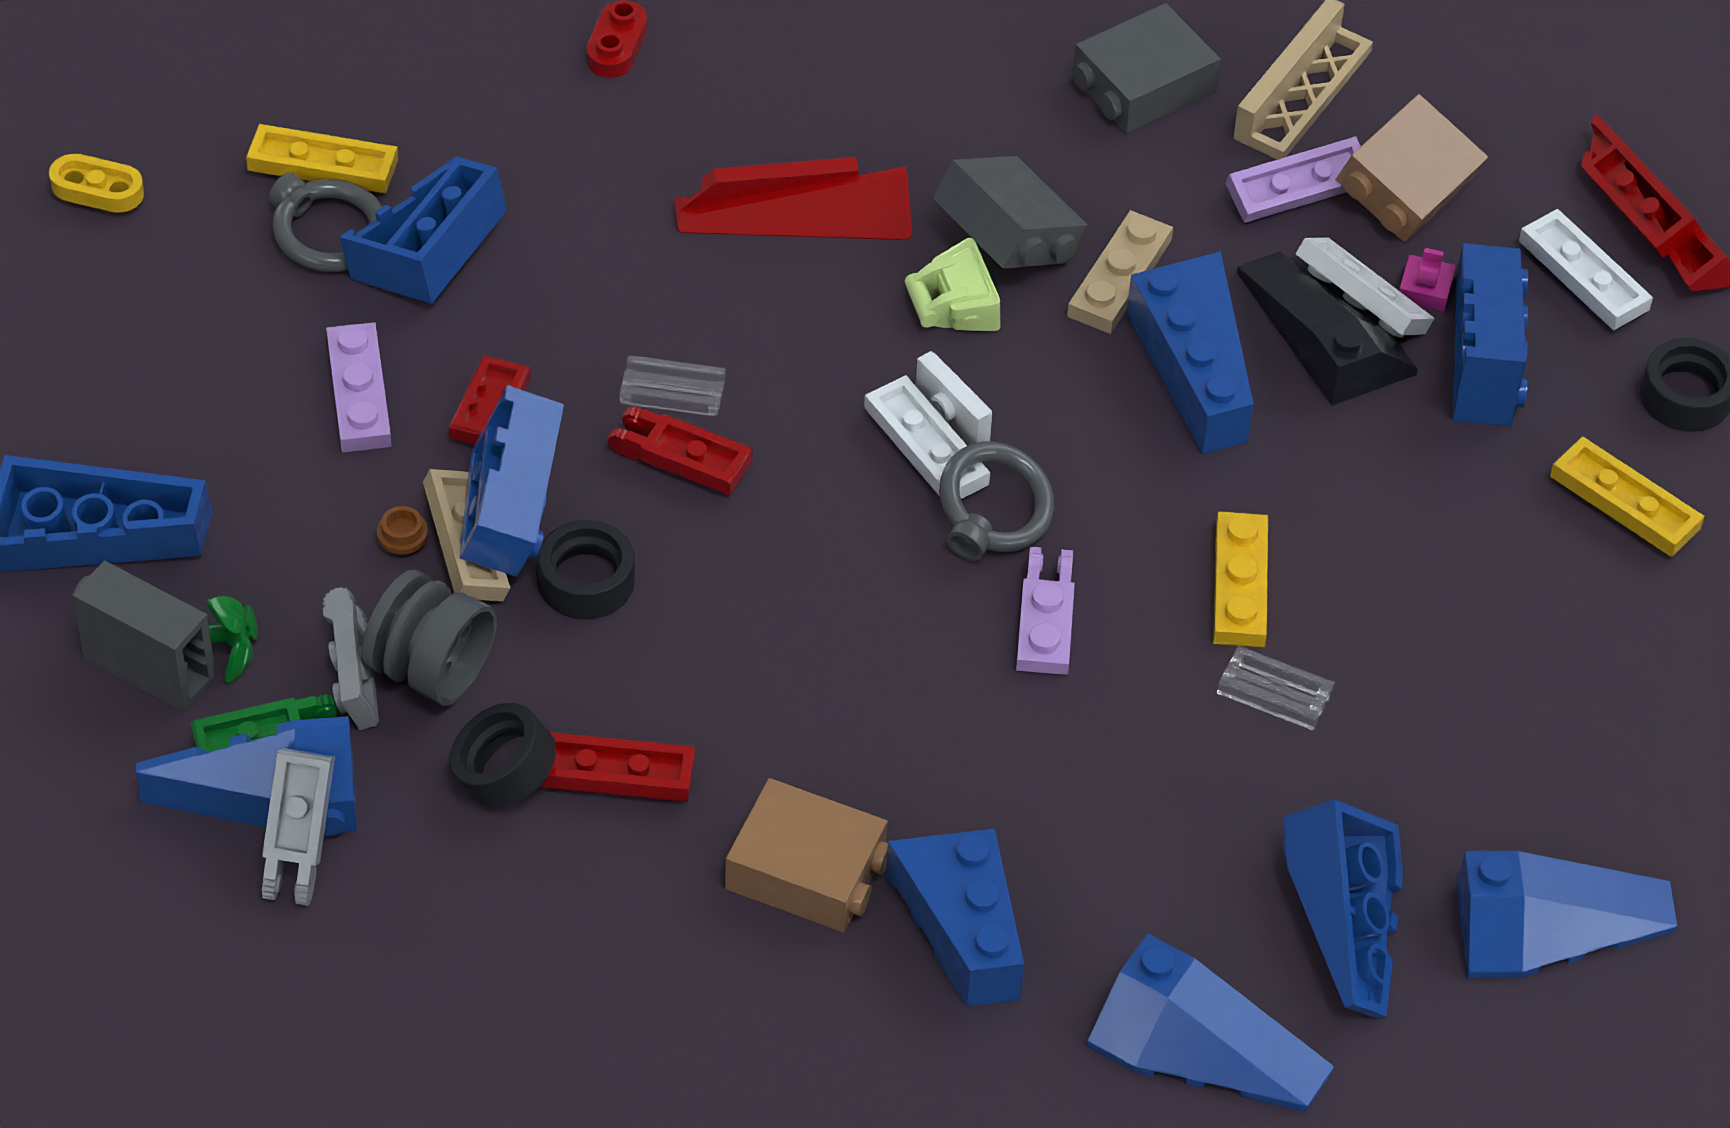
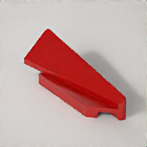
[1581,114,1730,291]
[674,157,912,240]

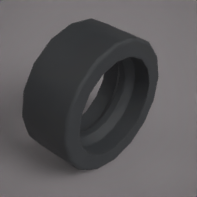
[1640,338,1730,432]
[537,519,635,619]
[450,702,556,808]

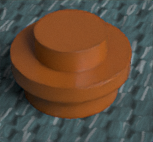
[377,506,428,555]

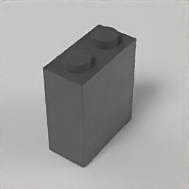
[1072,3,1221,134]
[933,156,1088,269]
[72,560,216,713]

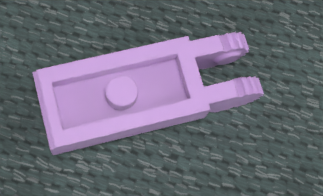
[1016,547,1075,675]

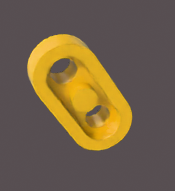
[49,154,144,213]

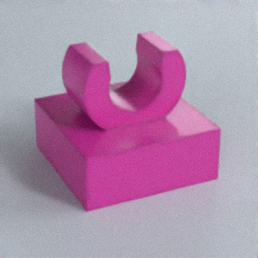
[1399,248,1456,312]

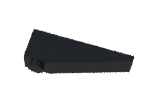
[1237,251,1418,406]

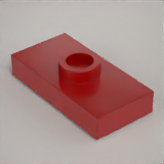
[449,355,531,445]

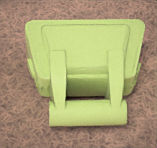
[904,238,1001,331]

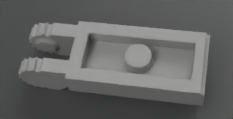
[322,586,379,730]
[262,748,335,906]

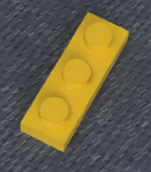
[246,124,398,194]
[1550,436,1705,557]
[1213,511,1268,647]

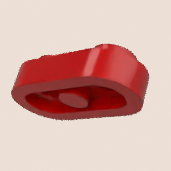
[587,0,647,78]

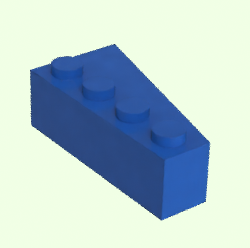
[1452,243,1528,426]
[1126,251,1254,455]
[0,455,213,573]

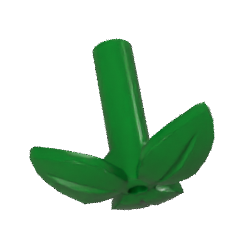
[206,596,258,684]

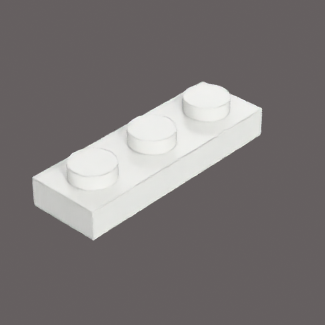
[1519,209,1653,330]
[1296,238,1435,337]
[864,375,990,499]

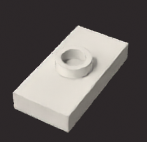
[916,351,992,445]

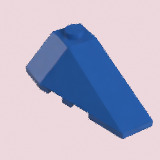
[136,717,357,836]
[1283,799,1403,1019]
[1456,851,1677,978]
[1087,933,1334,1112]

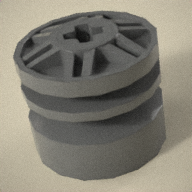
[361,570,497,706]

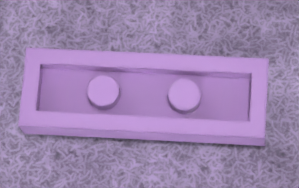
[1225,136,1361,223]
[326,322,392,452]

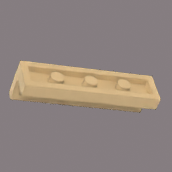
[1233,0,1373,160]

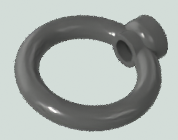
[268,172,383,272]
[939,441,1055,561]

